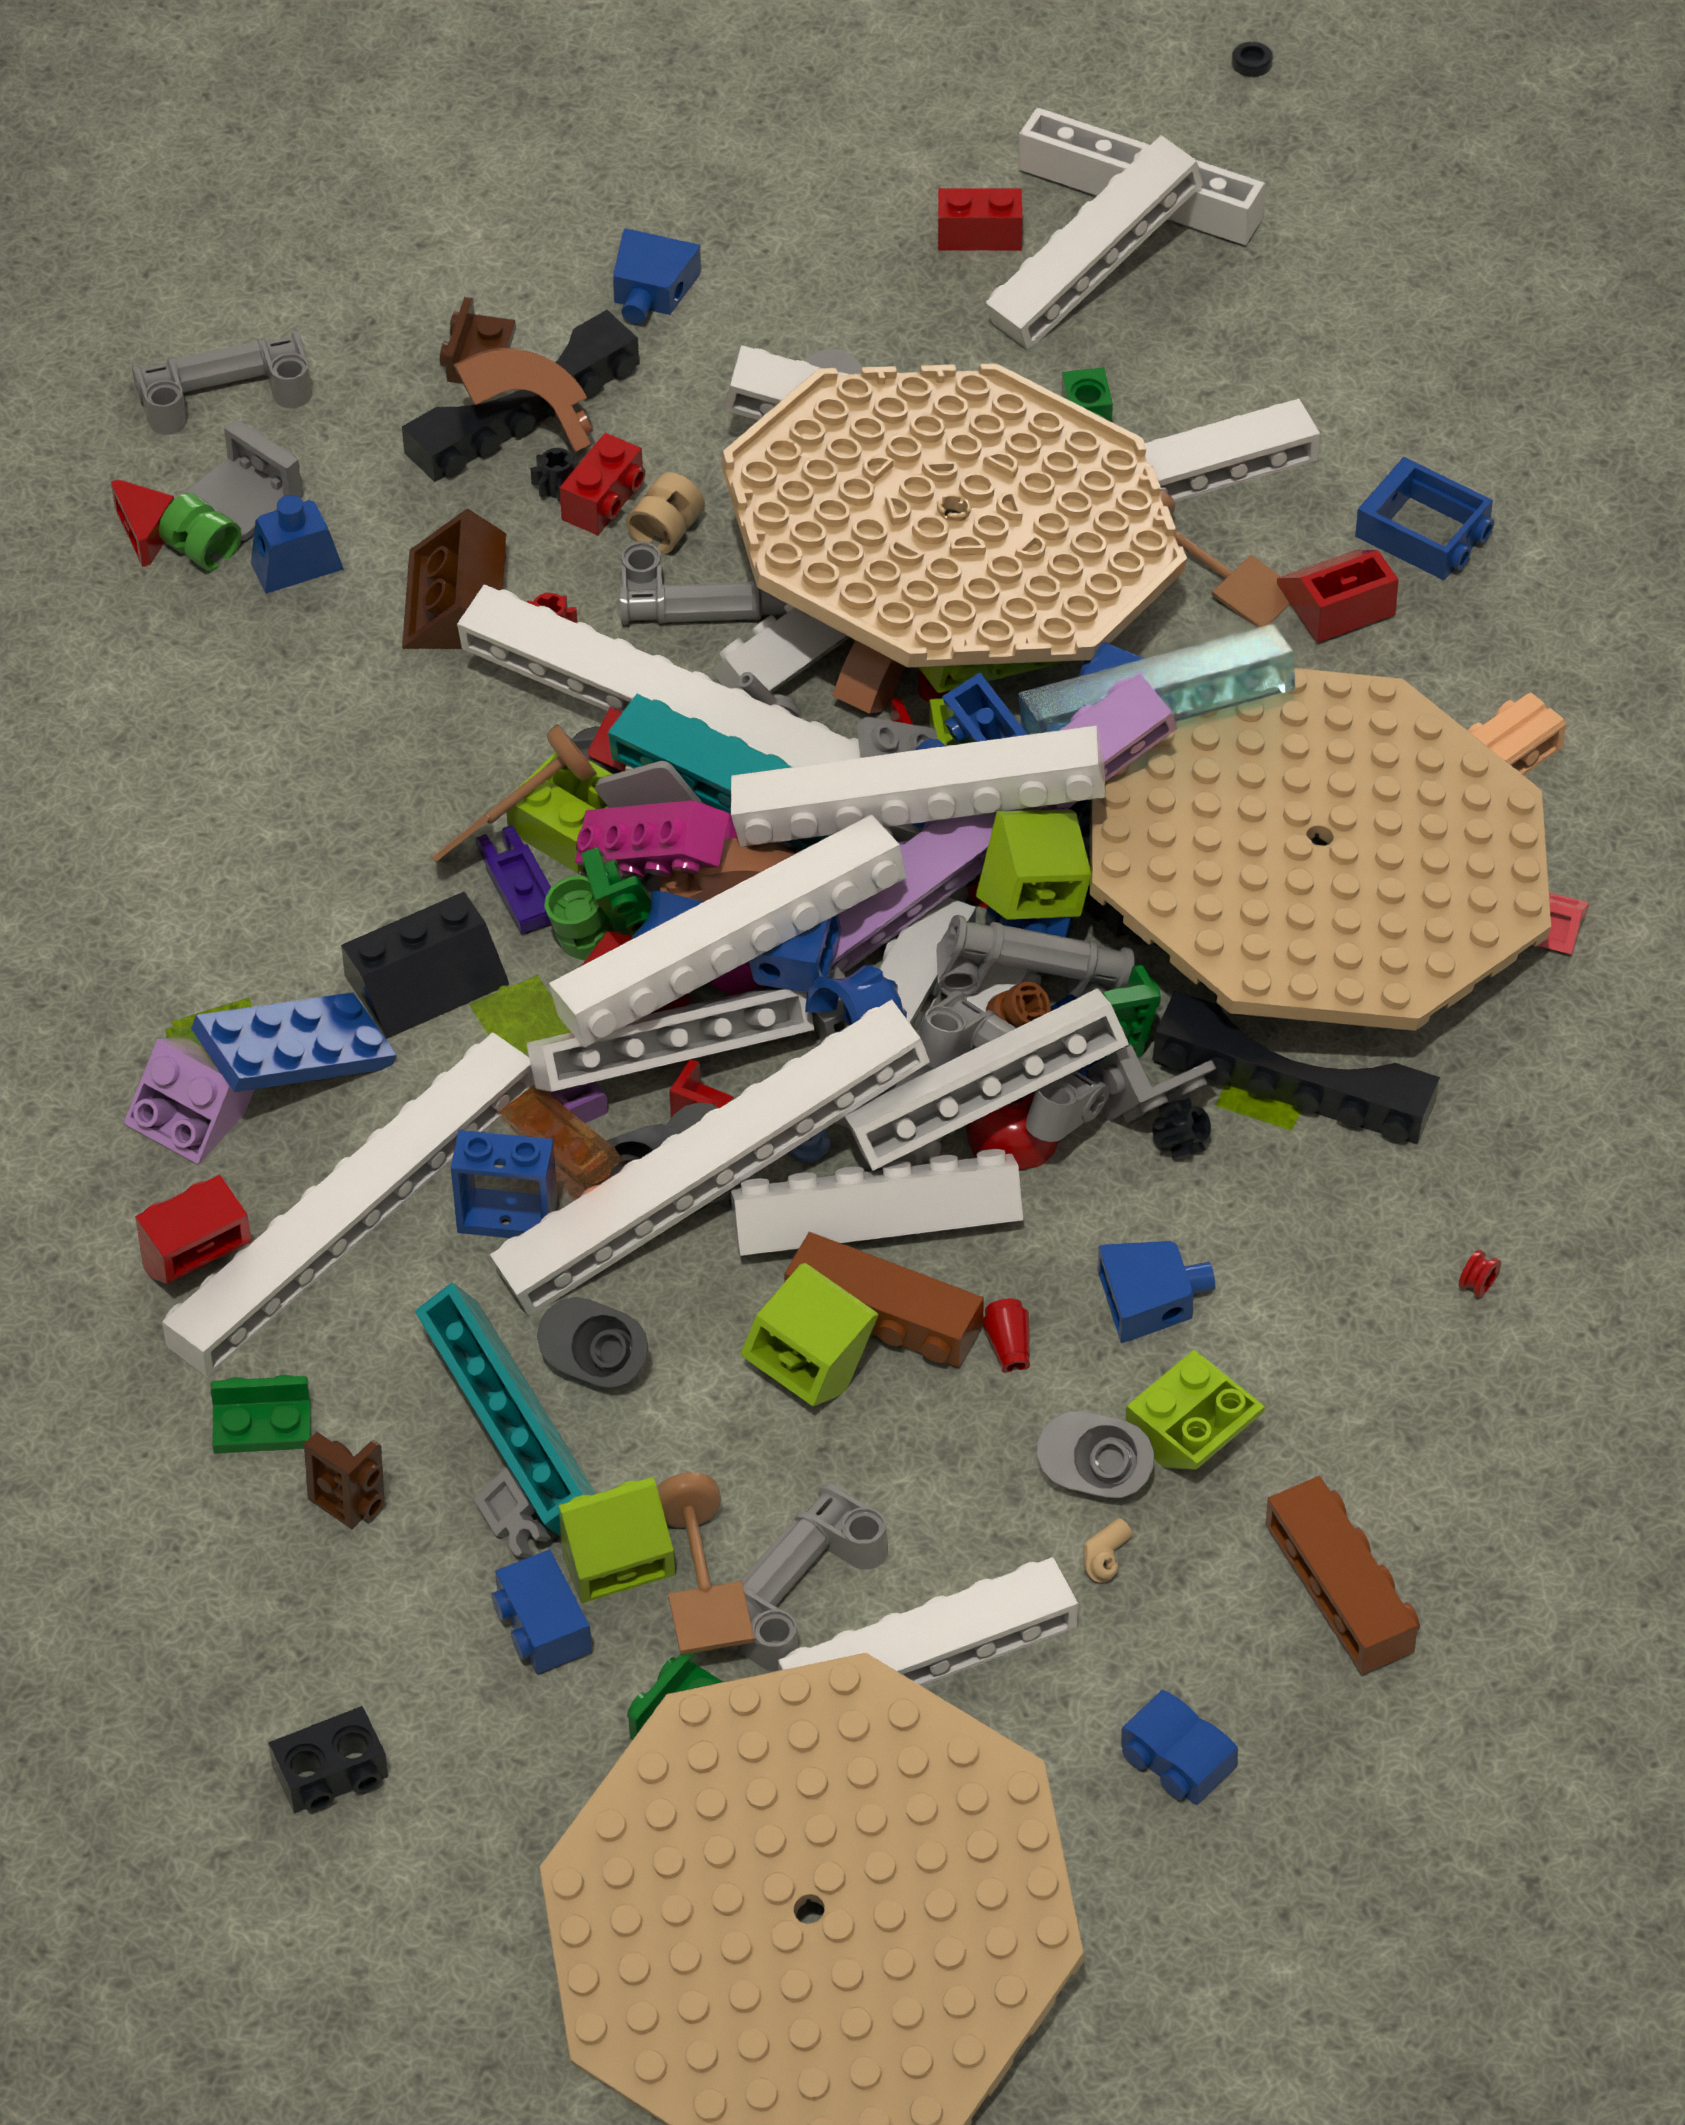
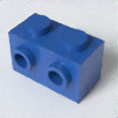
[942,673,1028,744]
[491,1549,592,1674]

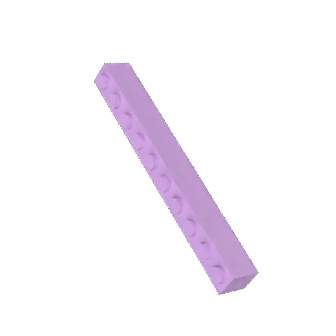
[831,672,1178,974]

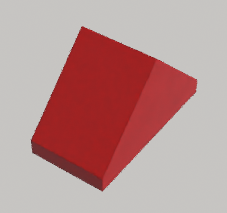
[111,479,174,567]

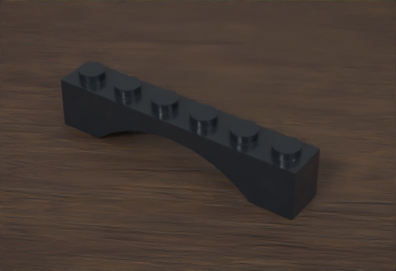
[402,310,639,482]
[1152,991,1440,1145]

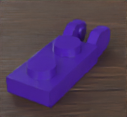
[475,825,551,934]

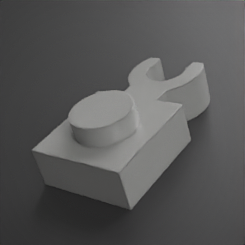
[473,1467,551,1558]

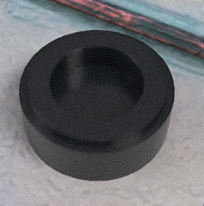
[1232,41,1273,77]

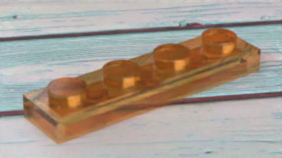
[500,1084,623,1190]

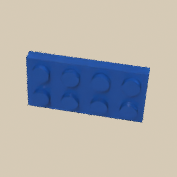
[191,992,397,1092]

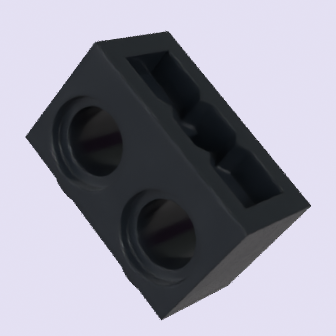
[268,1706,389,1814]

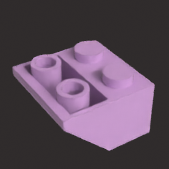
[123,1037,255,1164]

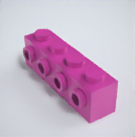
[575,800,730,879]

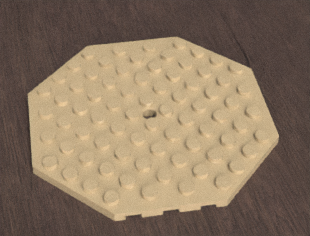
[721,363,1187,667]
[1089,661,1551,1031]
[540,1653,1085,2125]

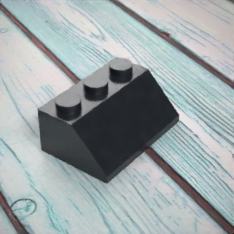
[341,891,509,1039]

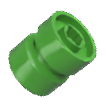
[158,493,242,572]
[544,876,617,960]

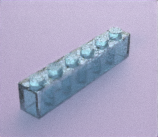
[1019,624,1295,735]

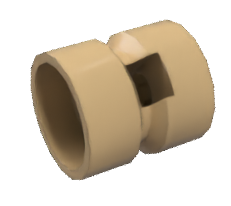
[626,472,705,554]

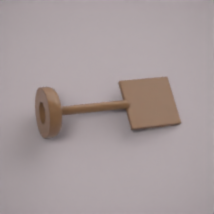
[1160,491,1290,630]
[432,724,597,862]
[657,1472,755,1655]

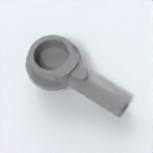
[738,672,801,718]

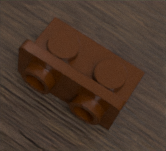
[440,297,516,384]
[304,1432,385,1529]

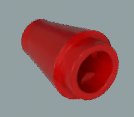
[982,1298,1030,1373]

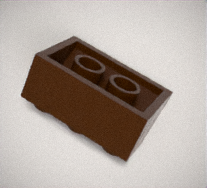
[402,508,506,649]

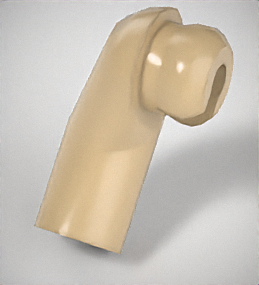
[1083,1518,1133,1583]

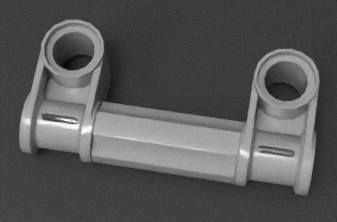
[132,331,312,435]
[620,542,787,625]
[936,915,1134,1003]
[919,990,1110,1142]
[726,1483,888,1672]

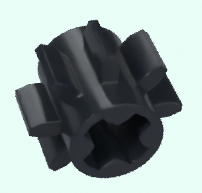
[530,448,579,501]
[1152,1098,1211,1159]

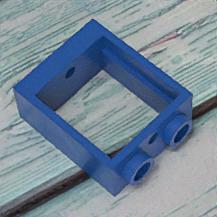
[1355,457,1494,581]
[451,1130,558,1238]

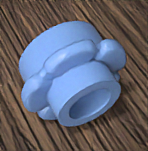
[788,1129,831,1163]

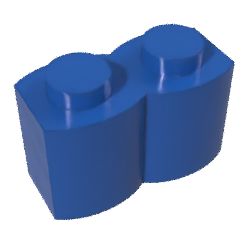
[1121,1690,1238,1805]

